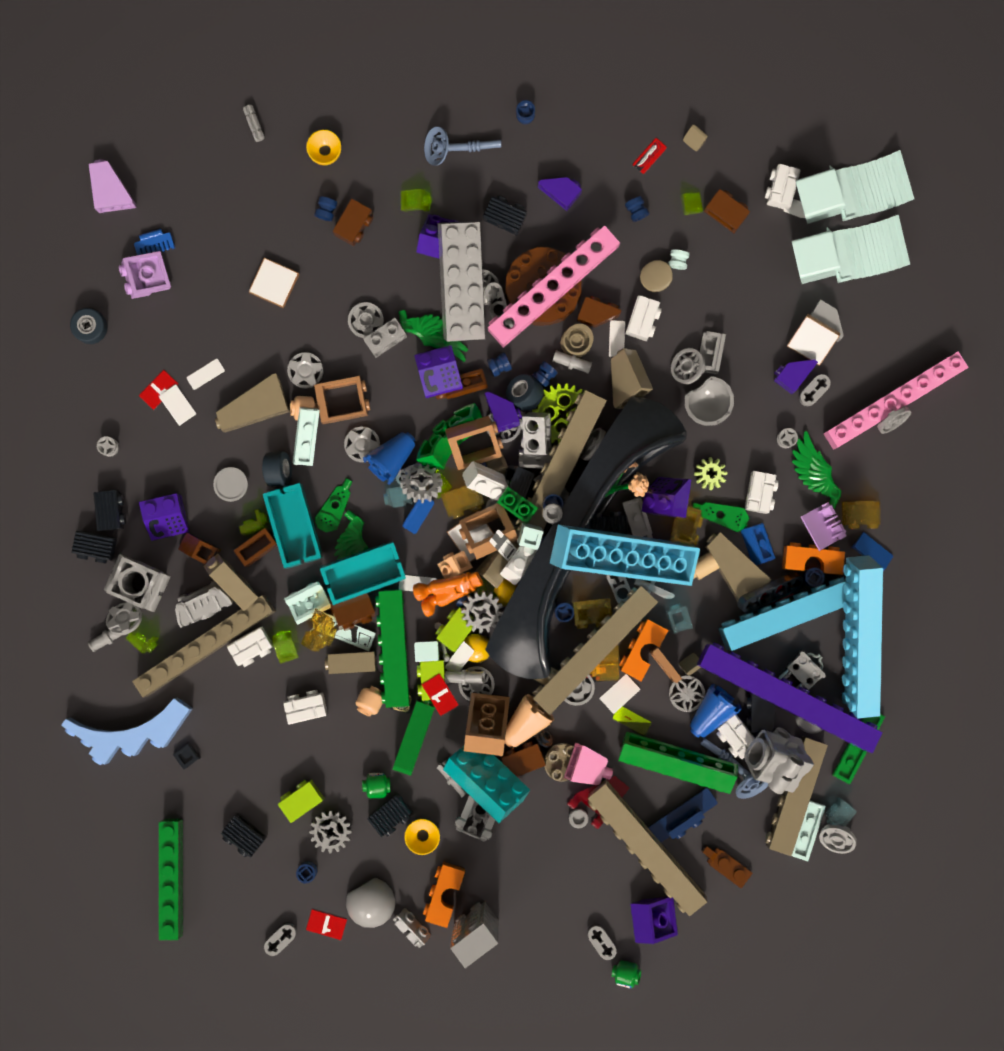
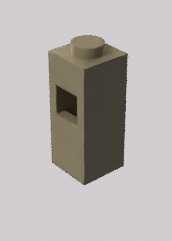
[325,651,377,674]

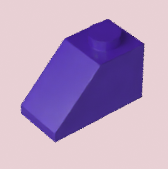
[538,177,582,211]
[774,360,818,394]
[485,392,522,433]

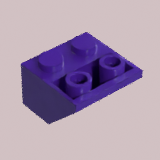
[416,214,458,259]

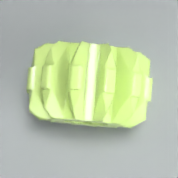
[694,457,727,490]

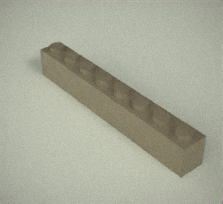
[515,390,607,531]
[533,586,658,715]
[132,595,276,697]
[588,779,707,916]

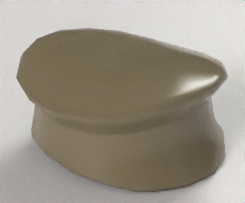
[640,260,673,292]
[560,324,594,358]

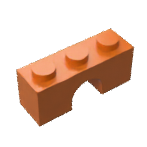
[782,543,845,575]
[619,619,668,682]
[423,862,465,928]

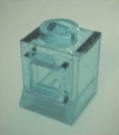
[383,486,413,508]
[666,603,693,634]
[826,797,857,826]

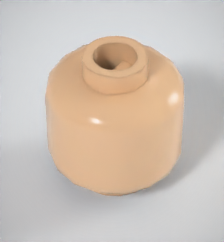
[290,396,319,421]
[355,686,382,716]

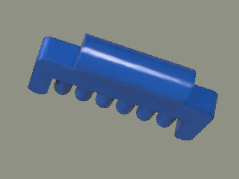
[134,229,175,256]

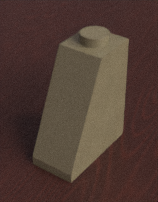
[611,348,653,409]
[476,541,520,588]
[204,554,258,611]

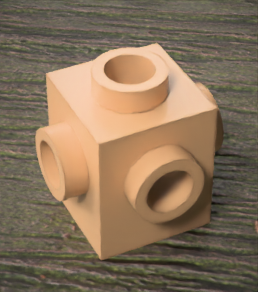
[437,551,473,578]

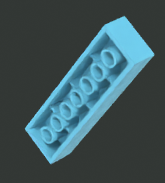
[550,524,700,586]
[842,555,883,718]
[718,577,846,651]

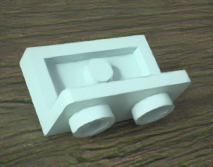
[284,582,331,624]

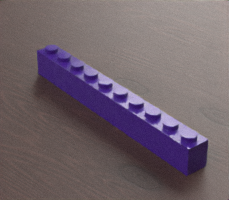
[696,642,883,754]

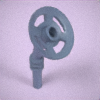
[424,127,502,166]
[700,738,768,799]

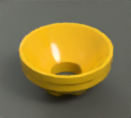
[306,130,341,165]
[405,819,440,855]

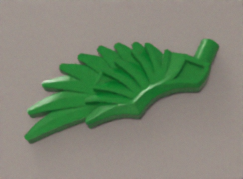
[398,310,468,362]
[792,431,841,509]
[334,510,368,560]

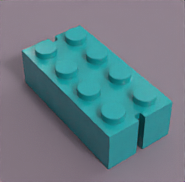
[263,483,324,569]
[319,541,406,605]
[443,746,530,823]

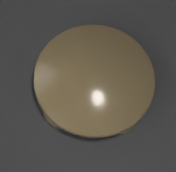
[544,743,574,782]

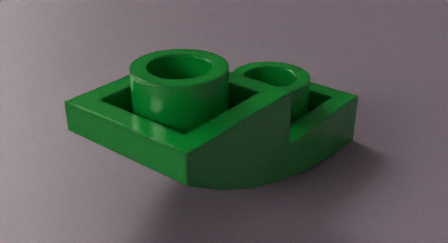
[497,487,538,524]

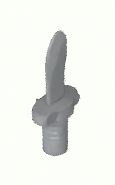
[634,579,675,599]

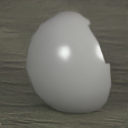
[685,377,734,426]
[346,878,395,928]

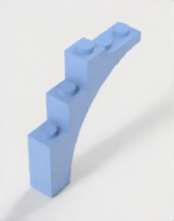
[61,697,193,765]

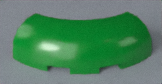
[417,403,482,470]

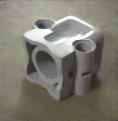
[103,554,171,612]
[744,727,814,794]

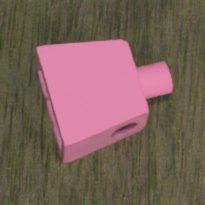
[564,743,613,785]

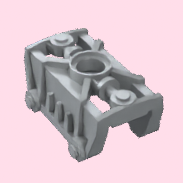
[175,580,234,628]
[455,795,495,842]

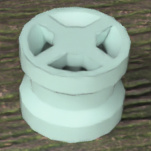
[668,250,689,270]

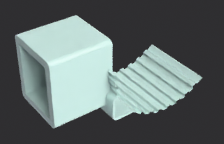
[795,150,914,224]
[792,215,910,284]

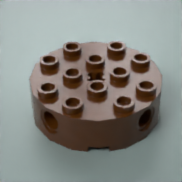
[506,247,581,326]

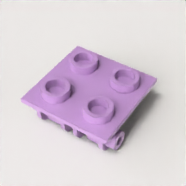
[801,502,847,551]

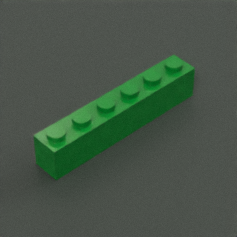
[375,590,410,708]
[618,732,738,794]
[159,819,183,940]

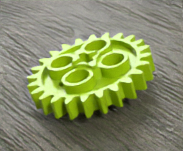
[532,383,583,444]

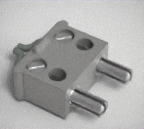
[779,650,825,690]

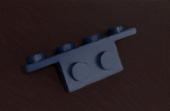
[648,788,718,842]

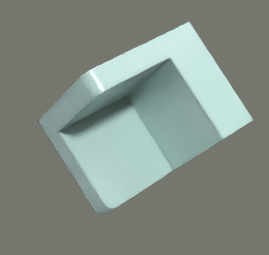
[518,522,543,550]
[414,641,439,662]

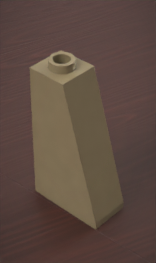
[215,373,290,432]
[705,532,771,602]

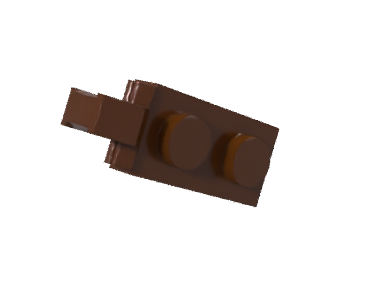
[436,369,488,400]
[701,845,753,889]

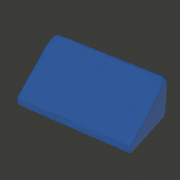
[402,499,434,534]
[741,523,776,565]
[852,532,893,571]

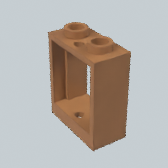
[314,376,371,424]
[445,416,503,470]
[459,503,518,559]

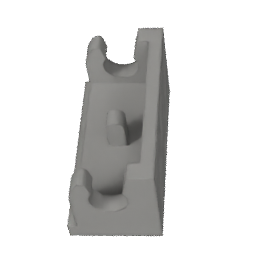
[696,331,726,374]
[519,450,552,469]

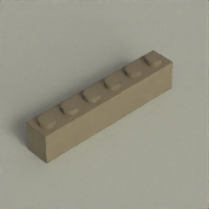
[765,736,828,857]

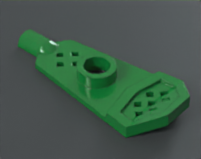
[315,479,352,533]
[692,502,749,532]

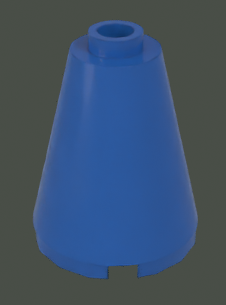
[363,432,415,485]
[690,684,742,738]

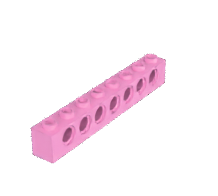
[488,226,620,348]
[824,351,969,450]

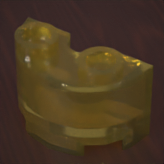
[842,501,881,529]
[670,507,703,546]
[573,598,612,629]
[301,608,336,651]

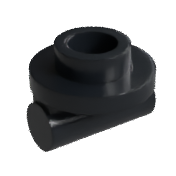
[532,729,553,750]

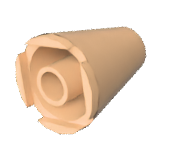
[505,694,554,747]

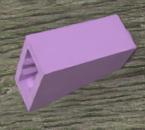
[89,160,137,213]

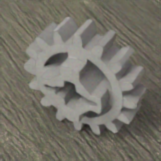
[400,464,442,503]
[461,590,503,633]
[309,810,352,853]

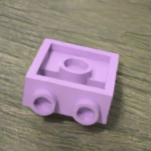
[119,251,171,299]

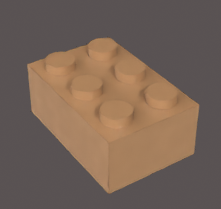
[464,693,510,756]

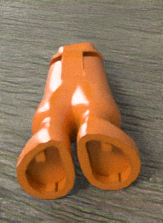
[413,572,483,617]

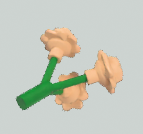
[605,462,649,497]

